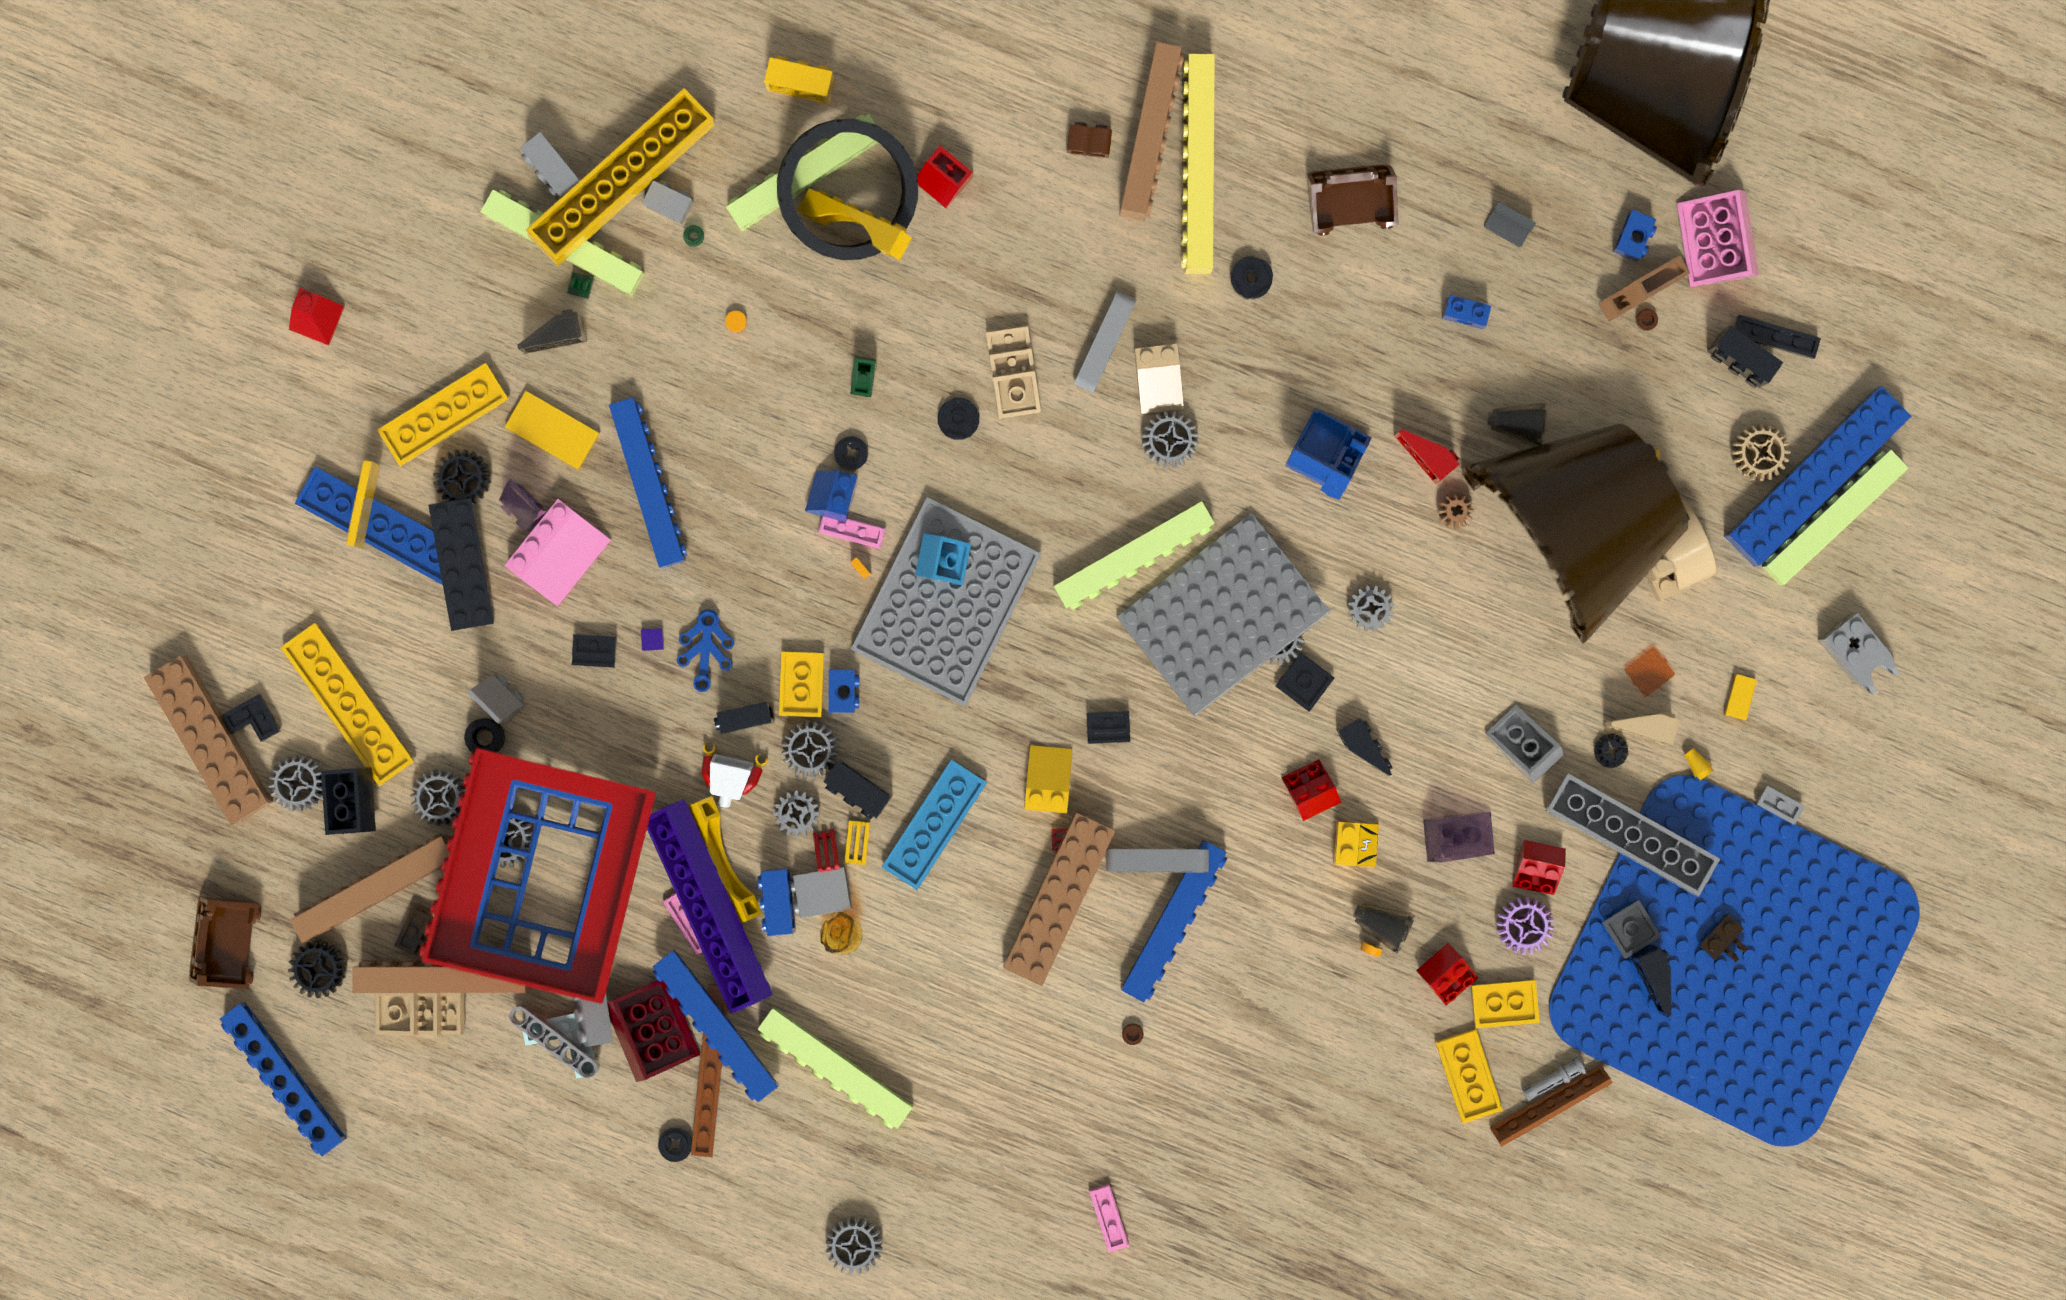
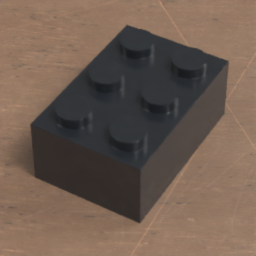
[1707,326,1784,388]
[823,760,893,819]
[321,767,376,835]

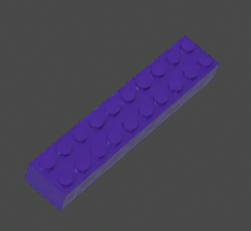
[647,799,773,1014]

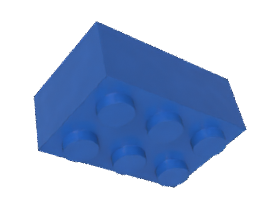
[757,867,796,936]

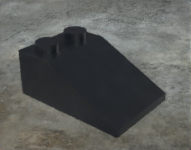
[1630,945,1671,1018]

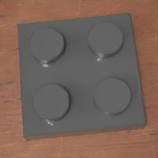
[1601,899,1661,959]

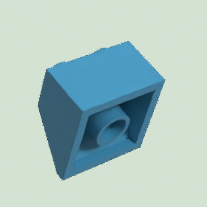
[915,533,971,585]

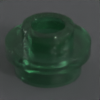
[683,225,705,247]

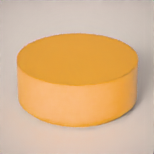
[725,311,747,333]
[1361,941,1383,957]

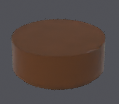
[1636,309,1658,331]
[1122,1023,1144,1045]

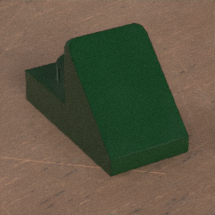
[850,356,877,398]

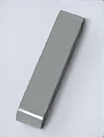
[1074,291,1137,393]
[1106,849,1209,873]
[509,1005,600,1078]

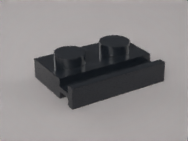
[571,634,617,668]
[1087,711,1131,744]

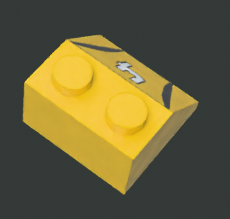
[1333,821,1379,867]

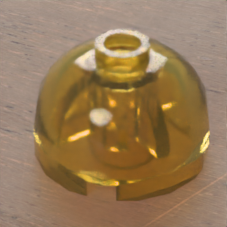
[820,912,863,956]

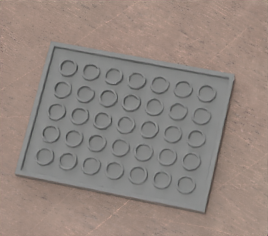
[851,497,1041,706]
[1117,513,1330,717]

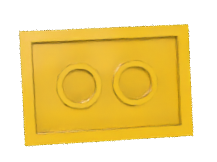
[779,652,824,717]
[1471,980,1540,1028]

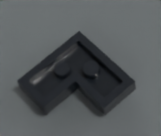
[221,694,281,742]

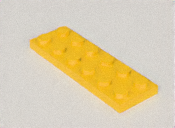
[377,363,510,467]

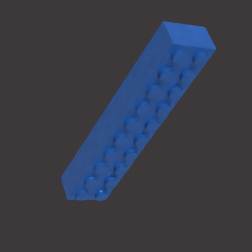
[1724,386,1912,567]

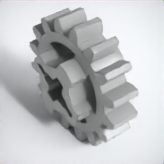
[1348,586,1394,632]
[773,791,820,837]

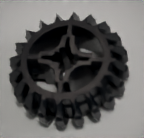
[433,449,491,504]
[288,940,347,998]

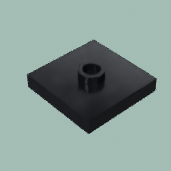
[1275,652,1335,712]

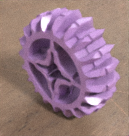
[1496,897,1555,955]

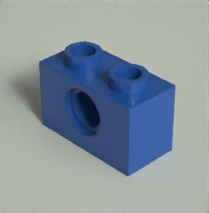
[1613,210,1657,262]
[1442,295,1492,330]
[828,670,860,713]

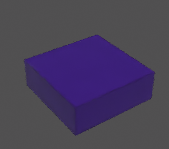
[641,628,664,651]

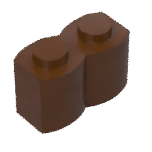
[1066,122,1112,158]

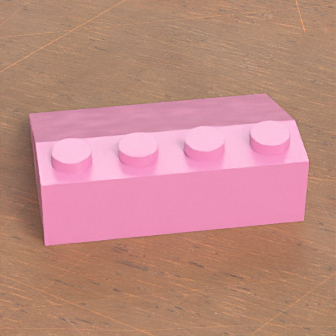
[1677,190,1759,287]
[504,499,611,606]

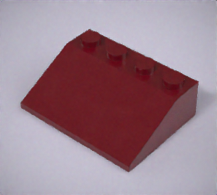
[607,980,700,1082]

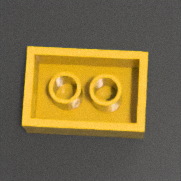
[764,56,835,104]

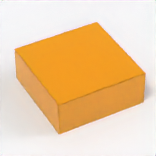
[850,557,871,580]

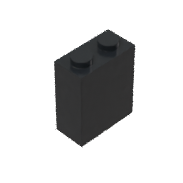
[714,702,775,734]

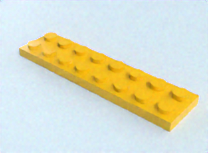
[280,623,415,786]

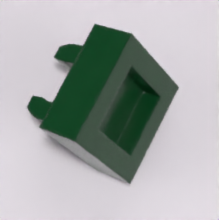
[567,273,594,299]

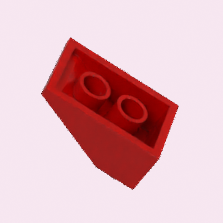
[1394,429,1460,484]

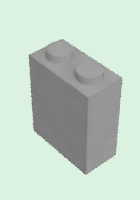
[790,866,852,918]

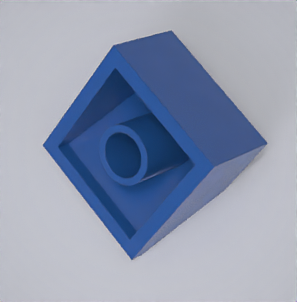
[805,470,858,522]

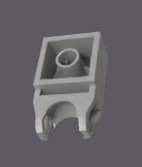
[1818,613,1899,695]

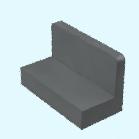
[1484,202,1536,247]

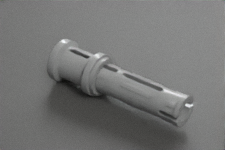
[1522,1056,1586,1101]

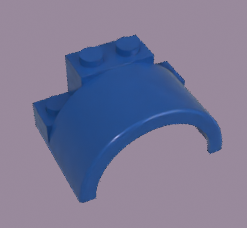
[1285,408,1372,500]

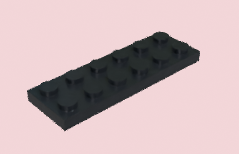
[428,497,494,631]

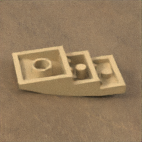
[986,325,1041,419]
[375,993,464,1036]

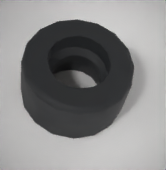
[464,718,505,753]

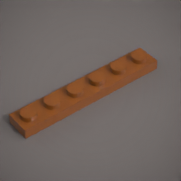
[1489,1064,1612,1147]

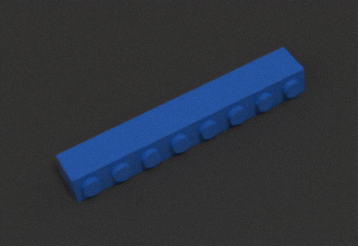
[609,397,688,569]
[1121,840,1227,1003]
[652,949,779,1103]

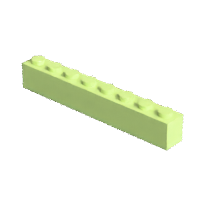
[726,114,878,231]
[481,189,645,296]
[1762,450,1908,586]
[1054,501,1215,610]
[757,1007,913,1129]

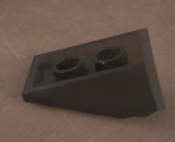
[517,309,587,354]

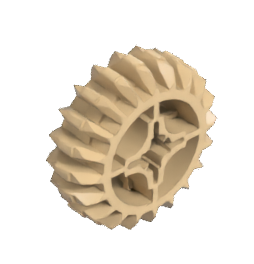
[1731,424,1790,482]

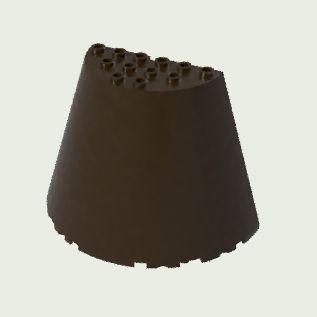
[1562,0,1770,187]
[1462,423,1690,644]

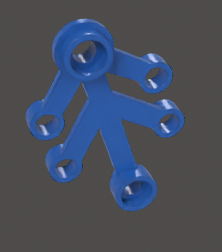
[677,609,735,692]

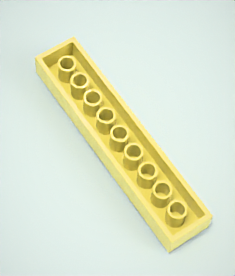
[1181,54,1215,274]

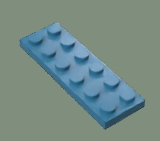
[882,759,987,890]

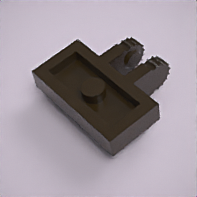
[394,907,433,955]
[1698,914,1748,962]

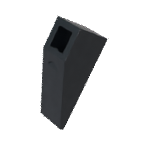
[1337,718,1393,776]

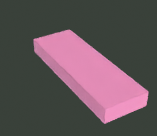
[819,517,886,549]
[663,893,702,955]
[1089,1184,1129,1252]

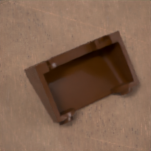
[1307,164,1399,236]
[189,897,261,989]

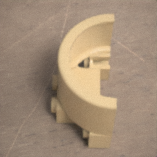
[1647,499,1717,601]

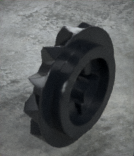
[834,436,868,471]
[1594,734,1629,768]
[658,1128,692,1162]

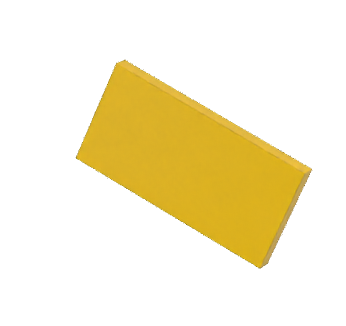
[505,391,600,470]
[346,460,380,549]
[1435,1028,1503,1124]

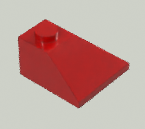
[289,288,345,346]

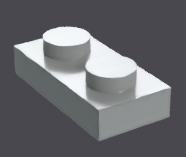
[1756,785,1805,825]

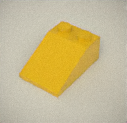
[1024,745,1072,813]

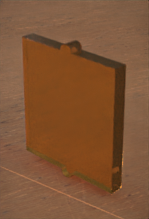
[1624,647,1675,697]

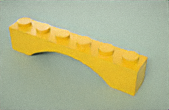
[797,189,912,261]
[688,796,762,923]

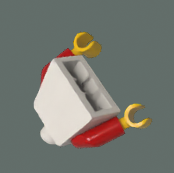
[701,743,768,807]

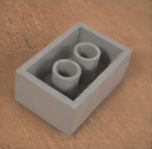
[520,132,580,200]

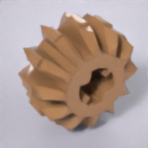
[1437,493,1474,529]

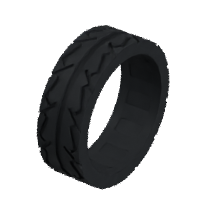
[777,119,918,260]

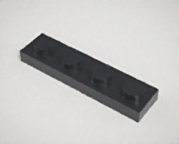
[1734,315,1821,359]

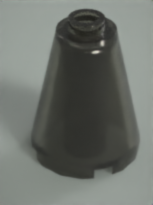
[1487,403,1547,445]
[1353,903,1415,954]

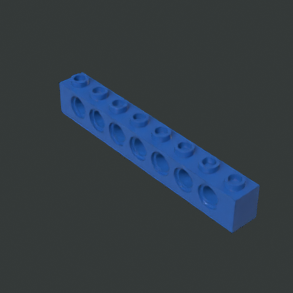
[220,1002,347,1156]

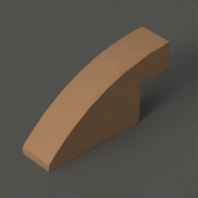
[1598,255,1690,322]

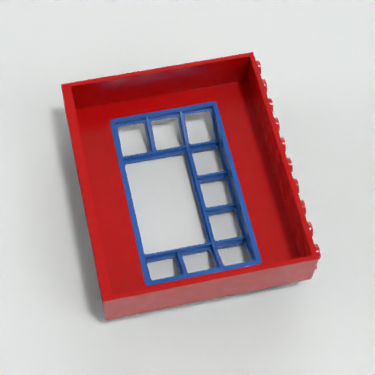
[419,748,656,1004]

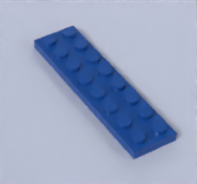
[294,466,443,585]

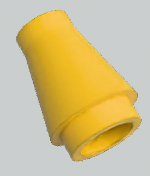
[1684,748,1714,781]

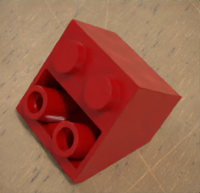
[917,145,973,209]
[1281,759,1342,821]
[1512,840,1566,895]
[1416,943,1478,1006]

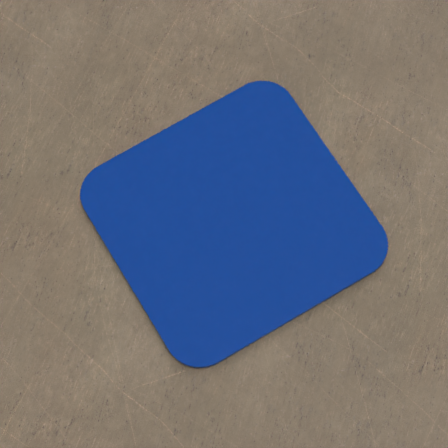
[1549,775,1920,1147]

